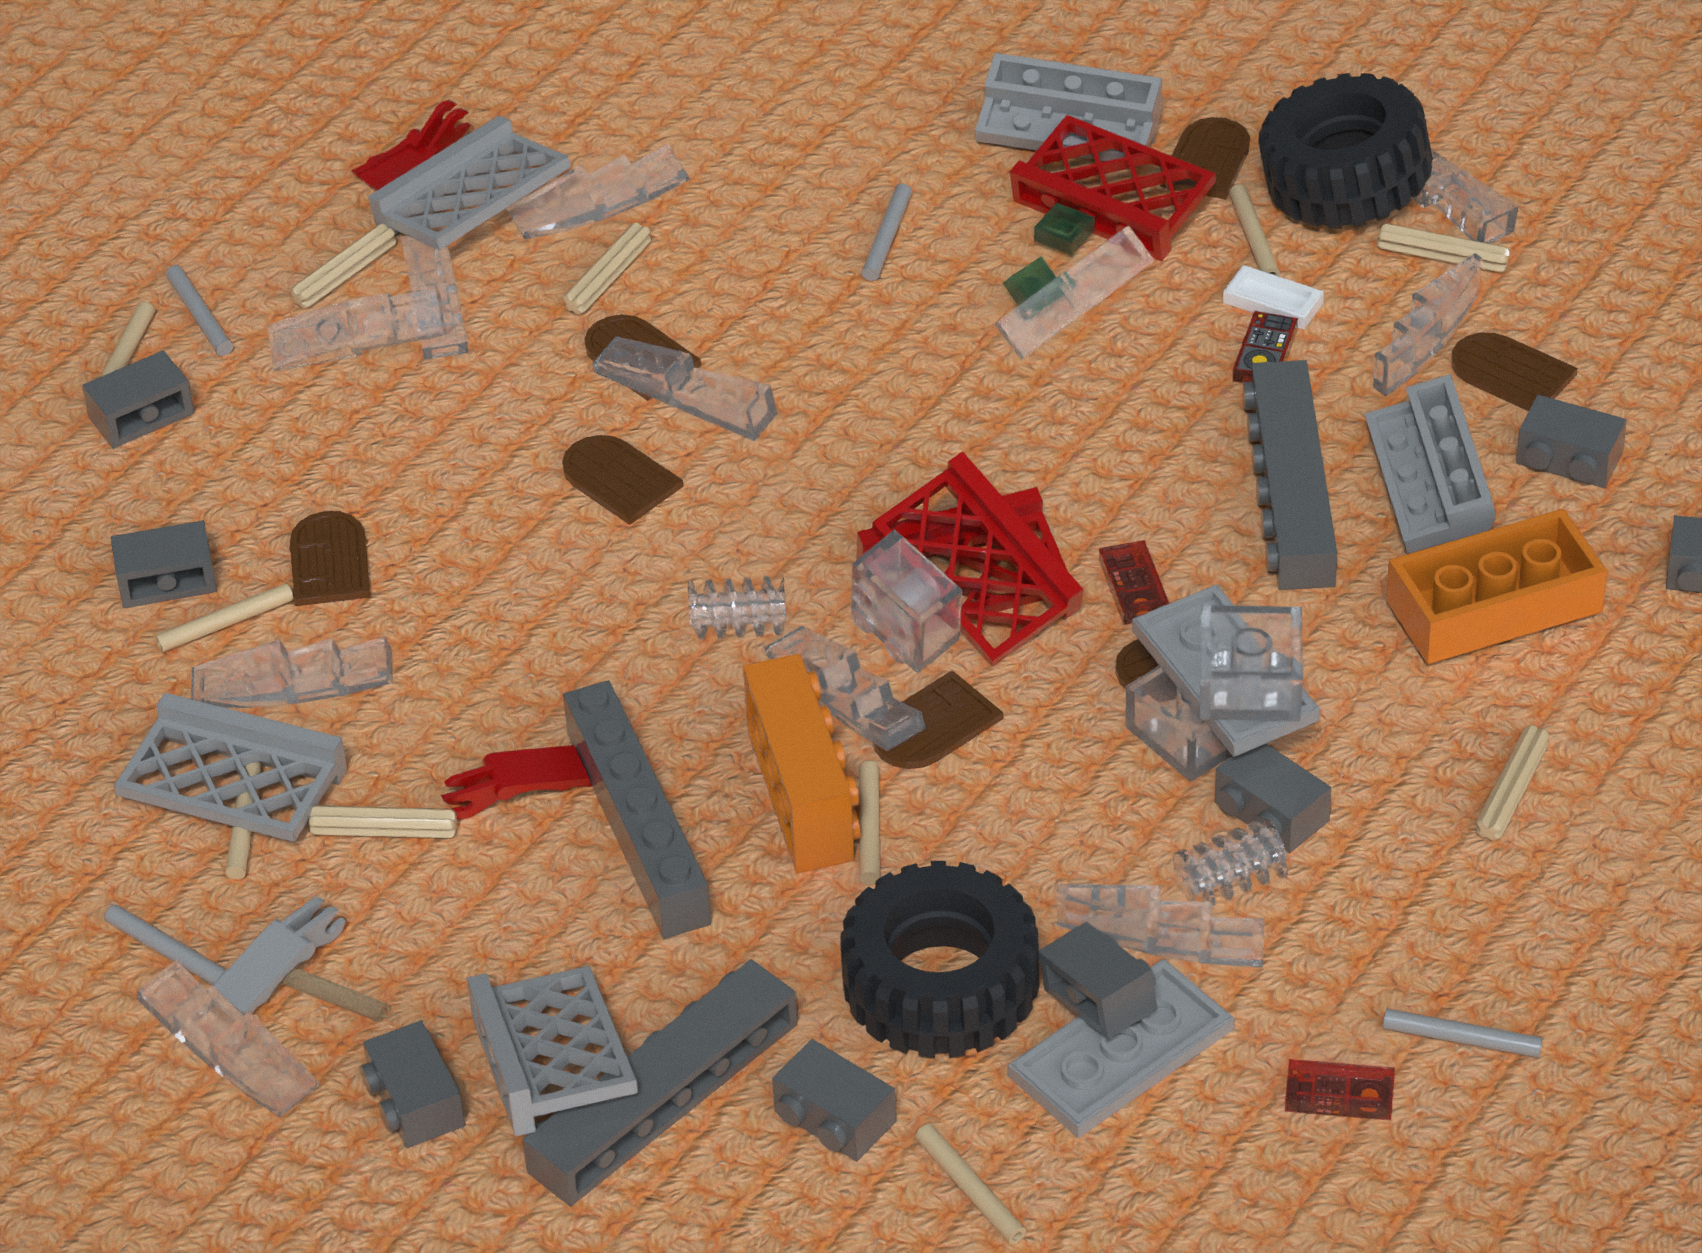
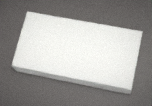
[1223,265,1324,330]

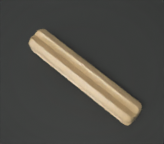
[563,222,651,315]
[1378,223,1510,273]
[290,224,396,309]
[1476,725,1549,841]
[309,805,457,839]

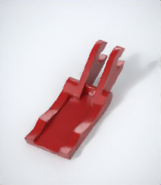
[351,100,470,191]
[441,745,592,820]

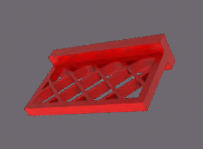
[1010,115,1216,262]
[872,451,1084,667]
[856,487,1068,639]

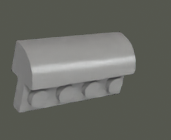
[975,53,1162,167]
[1365,374,1495,554]

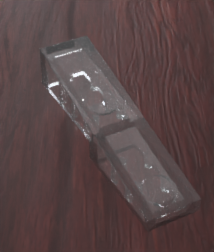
[1413,149,1518,243]
[995,225,1155,360]
[592,336,778,441]

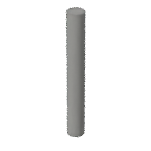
[861,184,912,281]
[166,265,233,356]
[105,904,227,985]
[1383,1008,1543,1058]

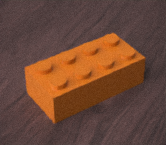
[1386,508,1607,665]
[743,653,861,874]

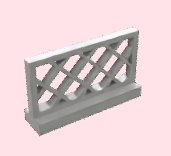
[368,115,571,250]
[114,693,347,842]
[467,966,638,1136]

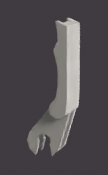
[210,897,345,1023]

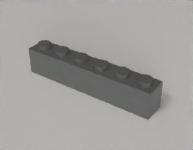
[1243,360,1337,590]
[563,680,711,939]
[522,959,798,1207]

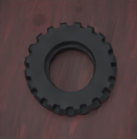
[1258,73,1433,229]
[840,861,1039,1059]

